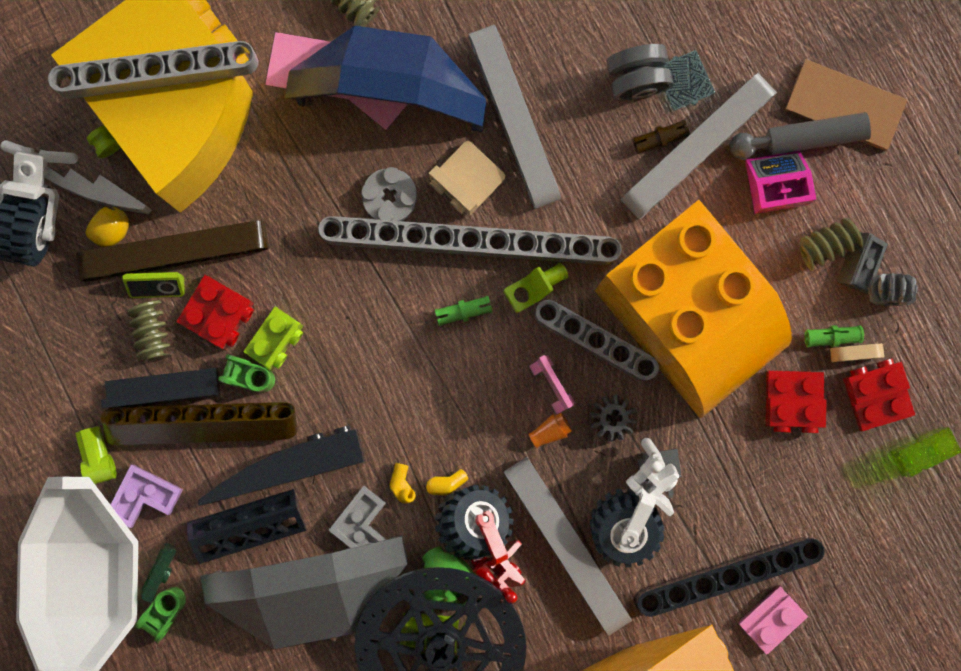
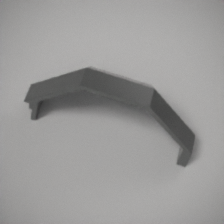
[200,535,408,649]

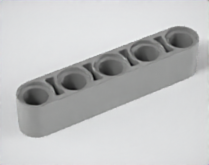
[535,300,659,381]

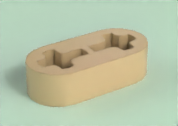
[830,344,884,363]

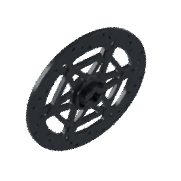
[355,567,526,671]

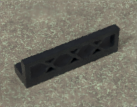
[101,368,220,409]
[187,489,307,564]

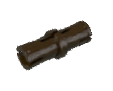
[632,120,690,154]

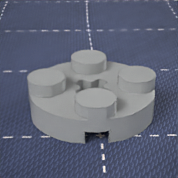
[362,167,417,221]

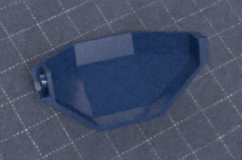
[285,26,486,132]

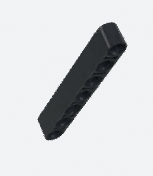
[635,537,825,617]

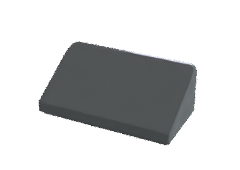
[837,232,888,294]

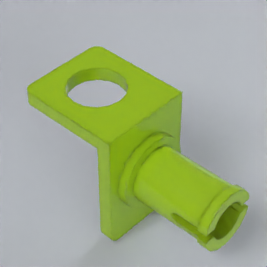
[504,263,568,313]

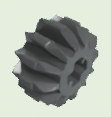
[868,273,918,307]
[589,395,637,442]

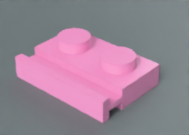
[738,585,808,655]

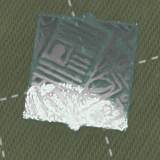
[664,50,716,111]

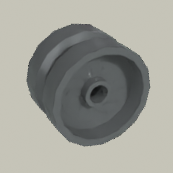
[606,44,674,101]

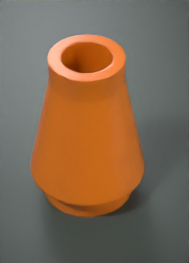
[529,412,572,448]

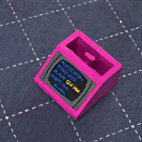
[745,151,816,214]

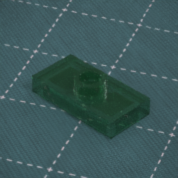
[140,542,176,603]

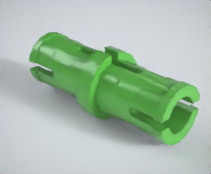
[435,296,493,326]
[804,325,864,348]

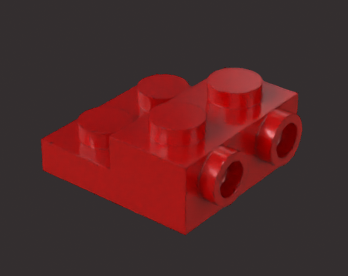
[177,275,254,350]
[843,358,915,431]
[765,370,826,433]

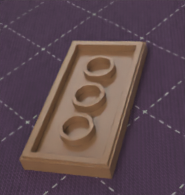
[784,59,908,151]

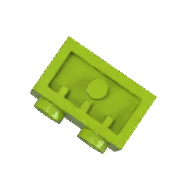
[244,307,303,371]

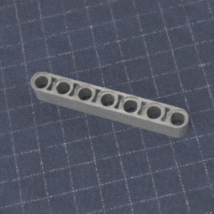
[468,25,561,209]
[48,41,258,99]
[621,73,777,220]
[504,457,632,636]

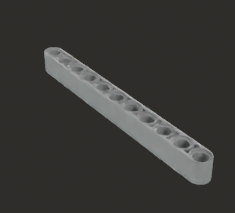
[318,216,622,265]

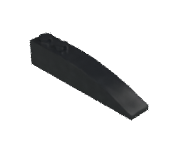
[198,425,366,506]

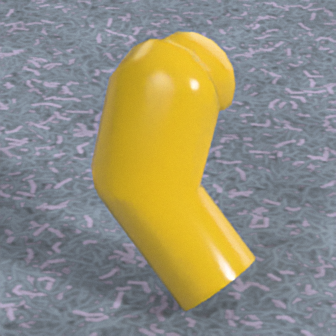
[389,462,416,504]
[426,469,468,496]

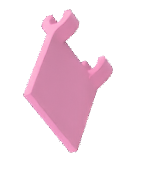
[529,355,576,414]

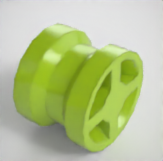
[86,125,121,159]

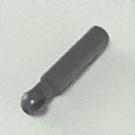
[729,112,871,160]

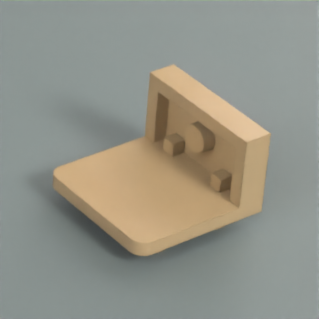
[429,141,505,216]

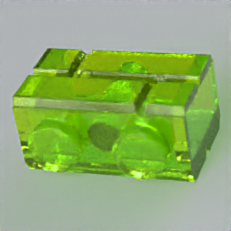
[890,427,961,477]

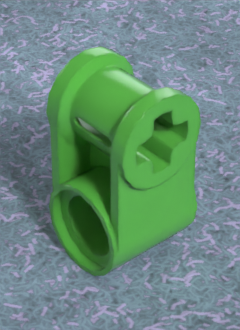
[218,354,275,393]
[135,587,186,643]

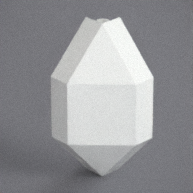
[16,477,138,671]

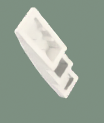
[44,167,152,214]

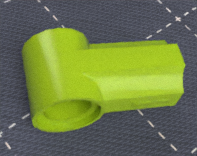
[75,426,117,484]

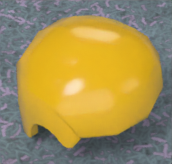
[85,206,129,247]

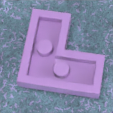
[111,465,183,528]

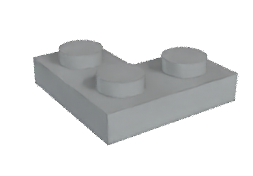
[329,486,387,548]

